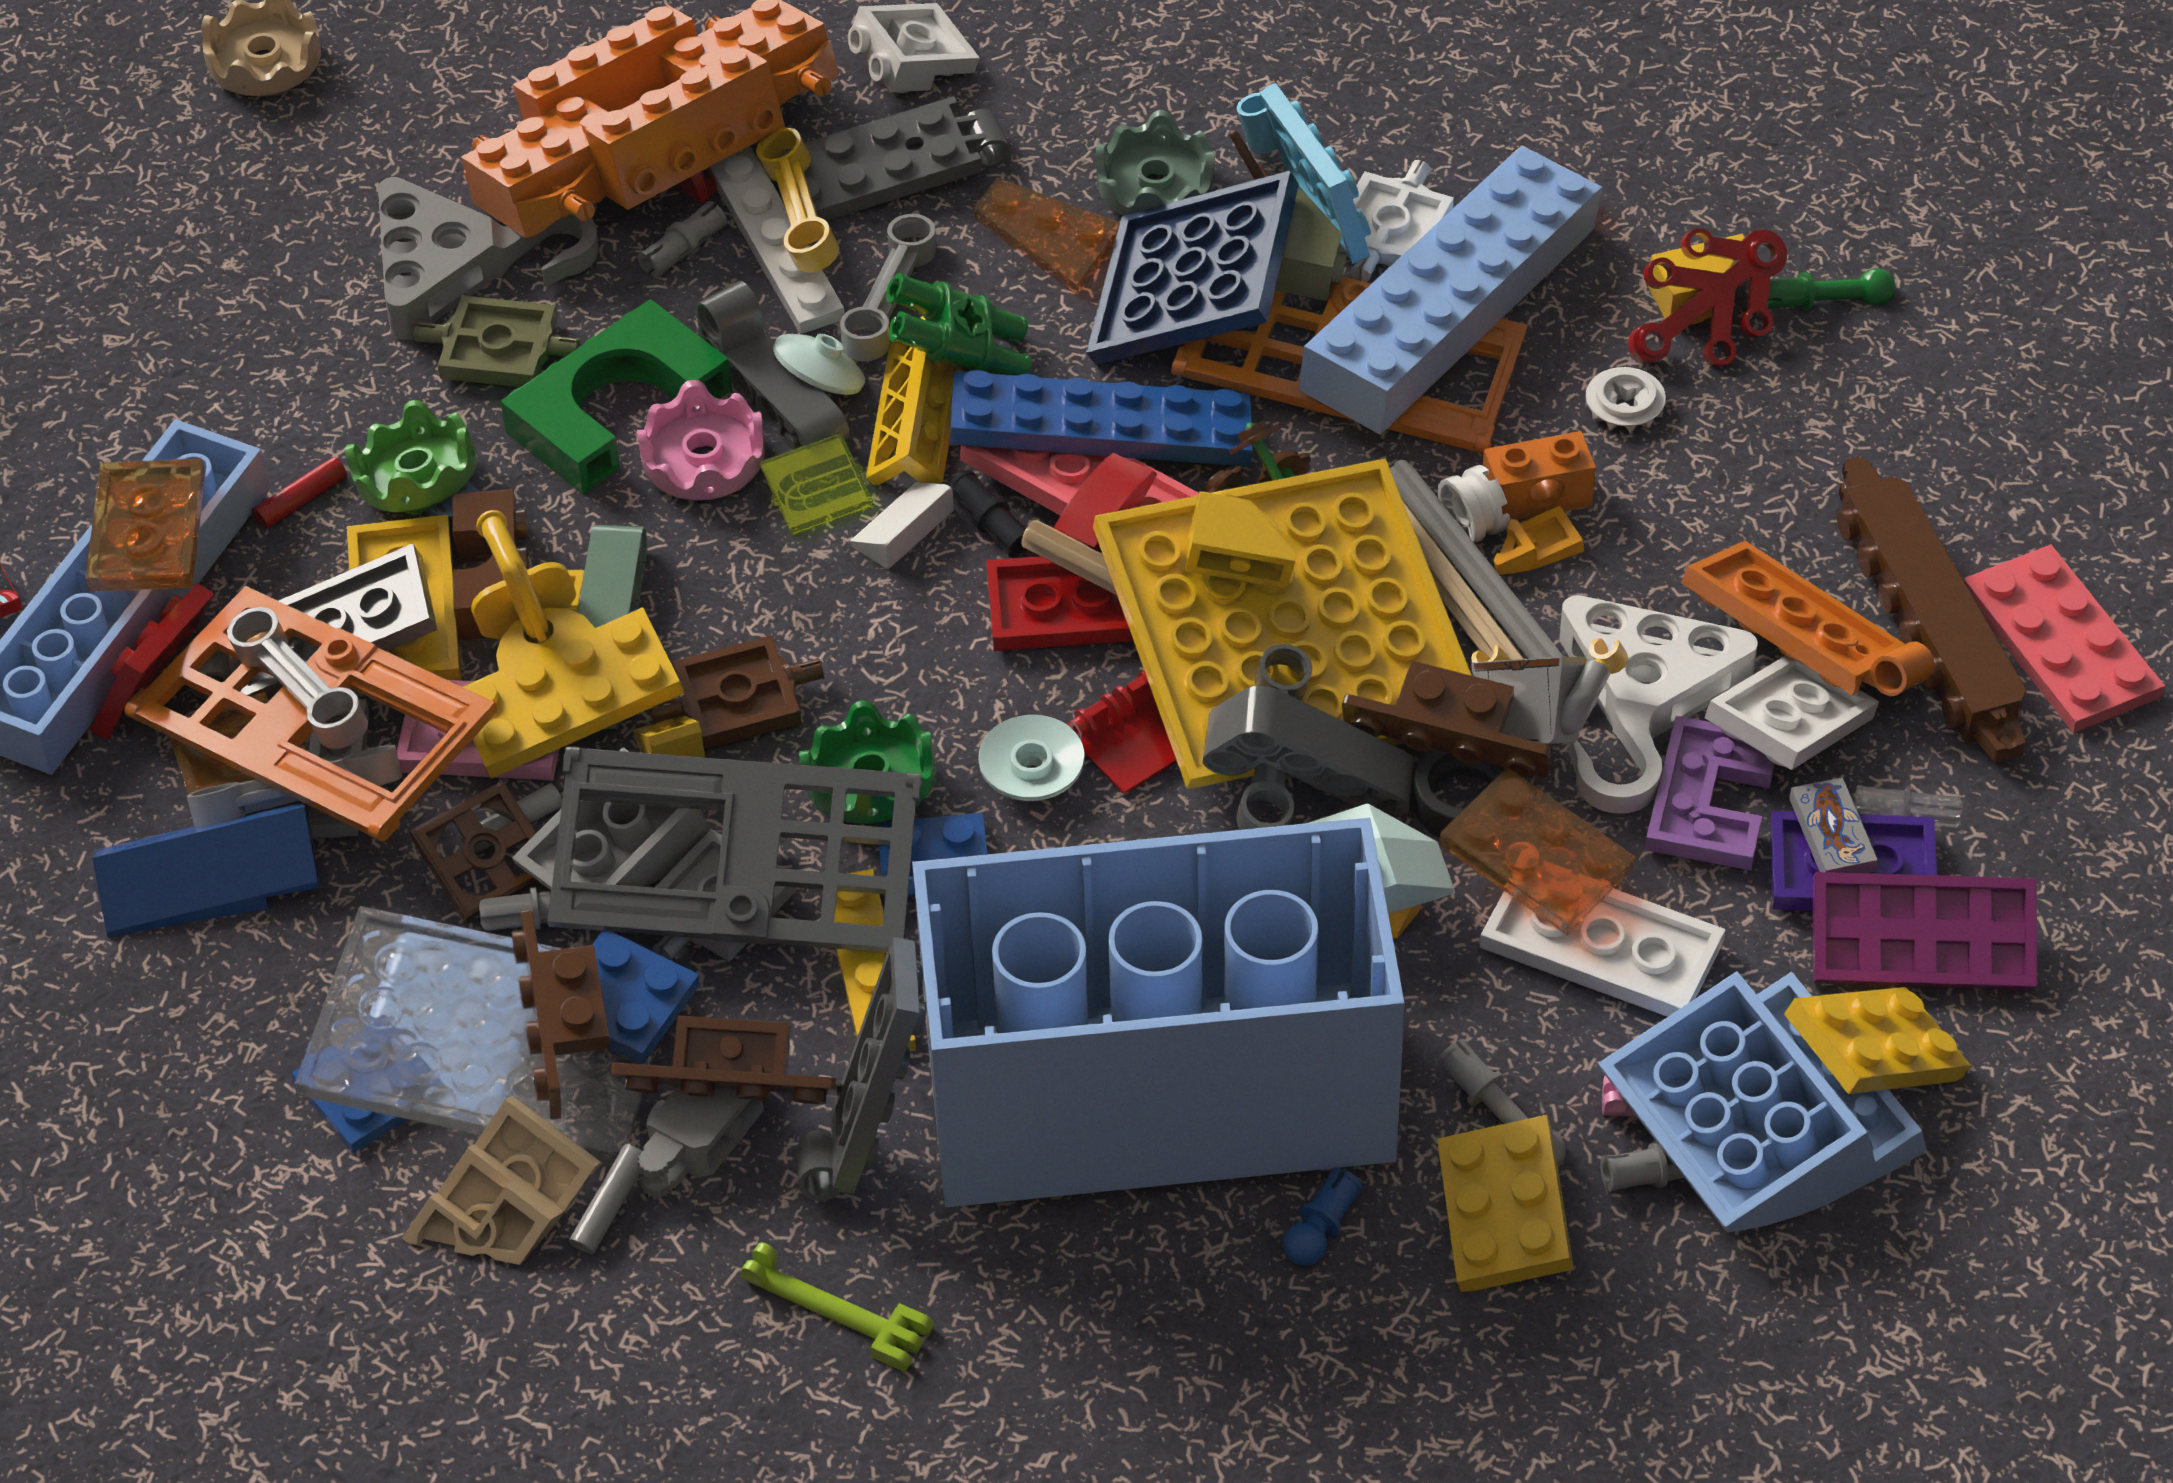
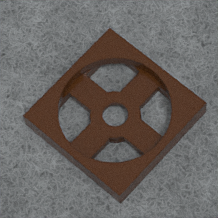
[409,781,539,923]

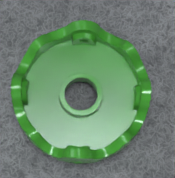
[345,400,477,515]

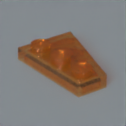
[974,177,1120,296]

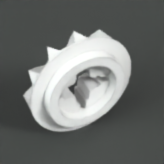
[1586,367,1666,434]

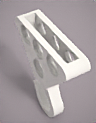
[1560,595,1757,814]

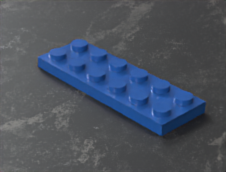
[950,370,1253,467]

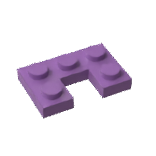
[1645,716,1775,871]

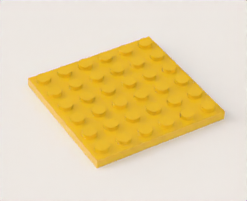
[1093,458,1472,790]

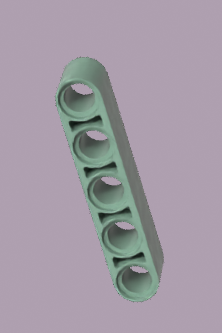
[577,525,647,730]

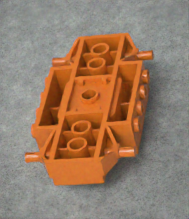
[461,0,839,238]

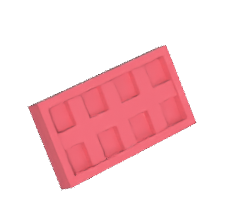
[1963,544,2165,733]

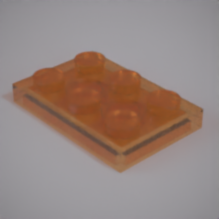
[85,459,206,592]
[1439,767,1636,936]

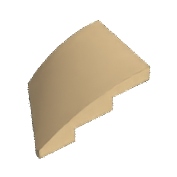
[402,1096,602,1265]

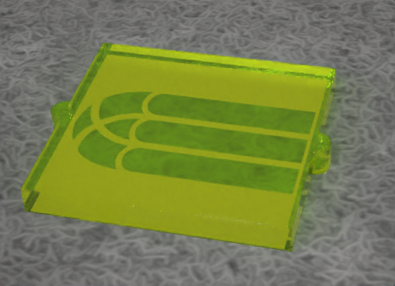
[760,433,874,536]

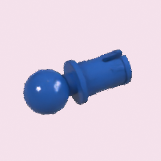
[1282,1168,1363,1266]

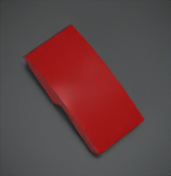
[1054,453,1157,553]

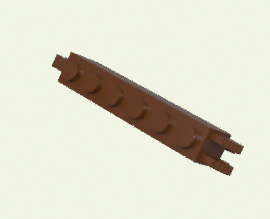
[1837,456,2026,763]

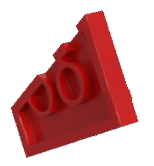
[90,583,214,739]

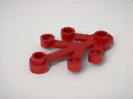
[1628,228,1787,367]

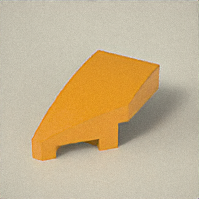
[1494,505,1584,575]

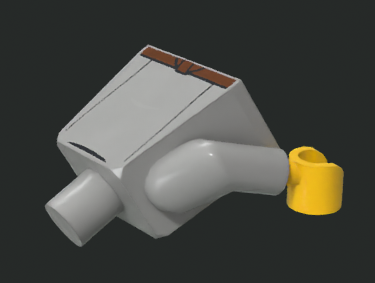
[1471,638,1628,777]

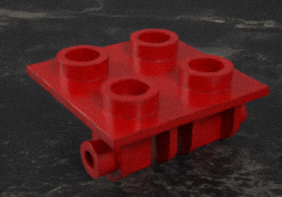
[1066,671,1177,795]

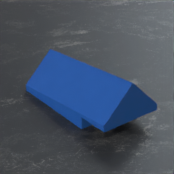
[92,801,319,937]

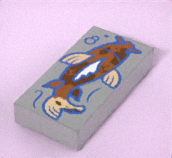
[1790,777,1878,873]

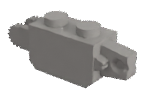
[637,1085,764,1199]

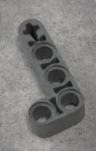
[696,281,850,454]
[1202,686,1415,817]

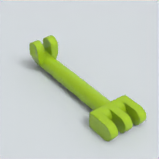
[740,1242,935,1372]

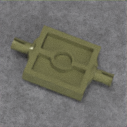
[414,295,581,387]

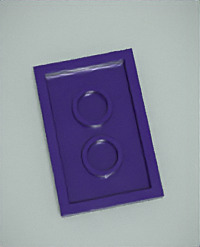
[1770,811,1937,911]

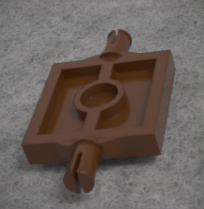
[649,635,825,750]

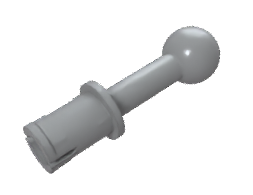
[1437,1039,1566,1167]

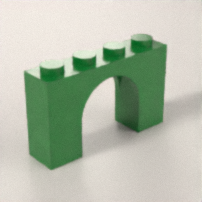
[500,299,732,495]

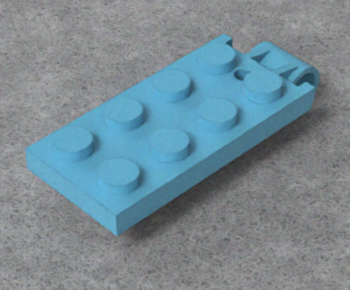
[1237,83,1371,264]

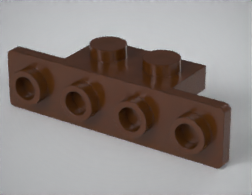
[1342,660,1551,778]
[512,909,609,1120]
[611,1015,841,1105]

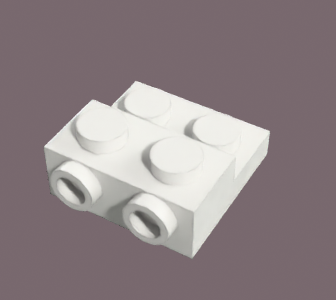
[848,3,980,93]

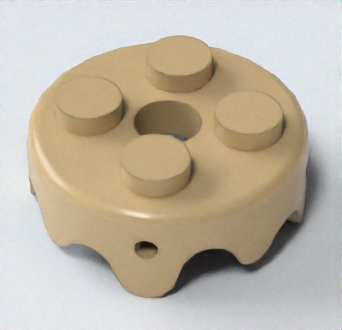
[201,0,321,96]

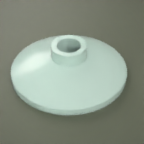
[773,334,865,395]
[979,715,1084,801]

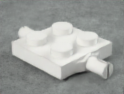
[1338,160,1454,282]

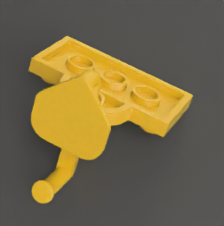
[463,510,684,779]

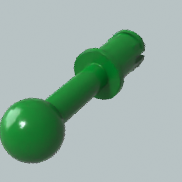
[1767,268,1896,311]

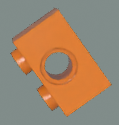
[1483,431,1596,520]

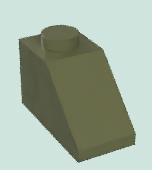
[1275,189,1347,301]

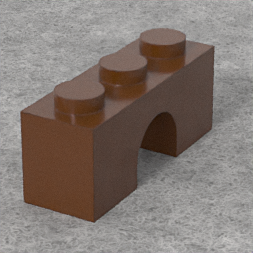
[453,489,529,640]

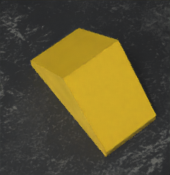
[632,716,705,758]

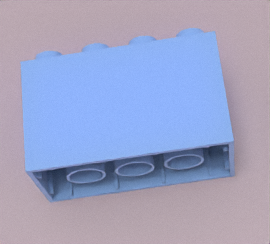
[912,817,1404,1207]

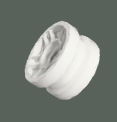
[1438,465,1510,544]

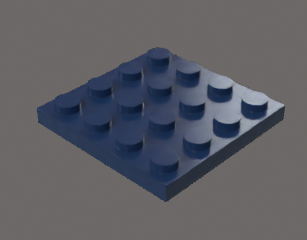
[1086,171,1299,366]

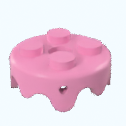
[637,380,765,500]

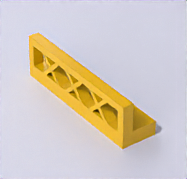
[866,316,962,485]

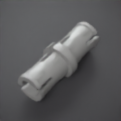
[638,201,727,279]

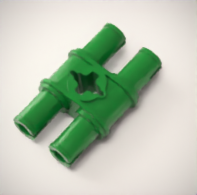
[886,272,1032,376]

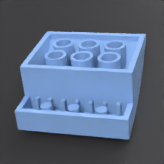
[1598,971,1926,1232]

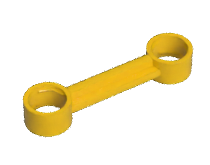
[756,128,839,273]

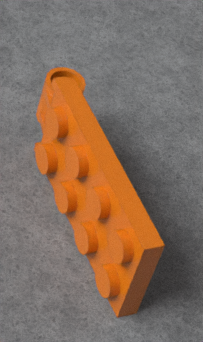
[1681,541,1935,696]

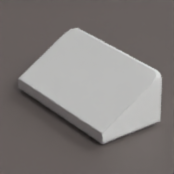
[850,482,954,569]

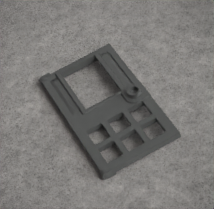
[547,747,922,952]

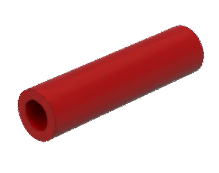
[252,457,348,529]

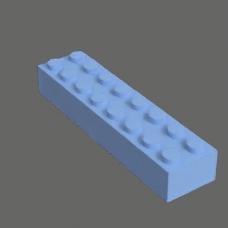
[1298,145,1602,435]
[0,419,270,775]

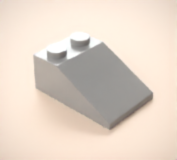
[512,748,710,890]

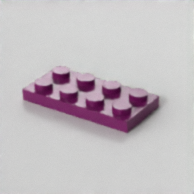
[1813,872,2037,990]

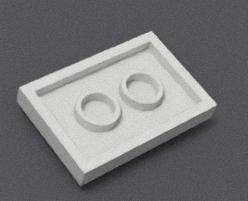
[1704,656,1879,770]

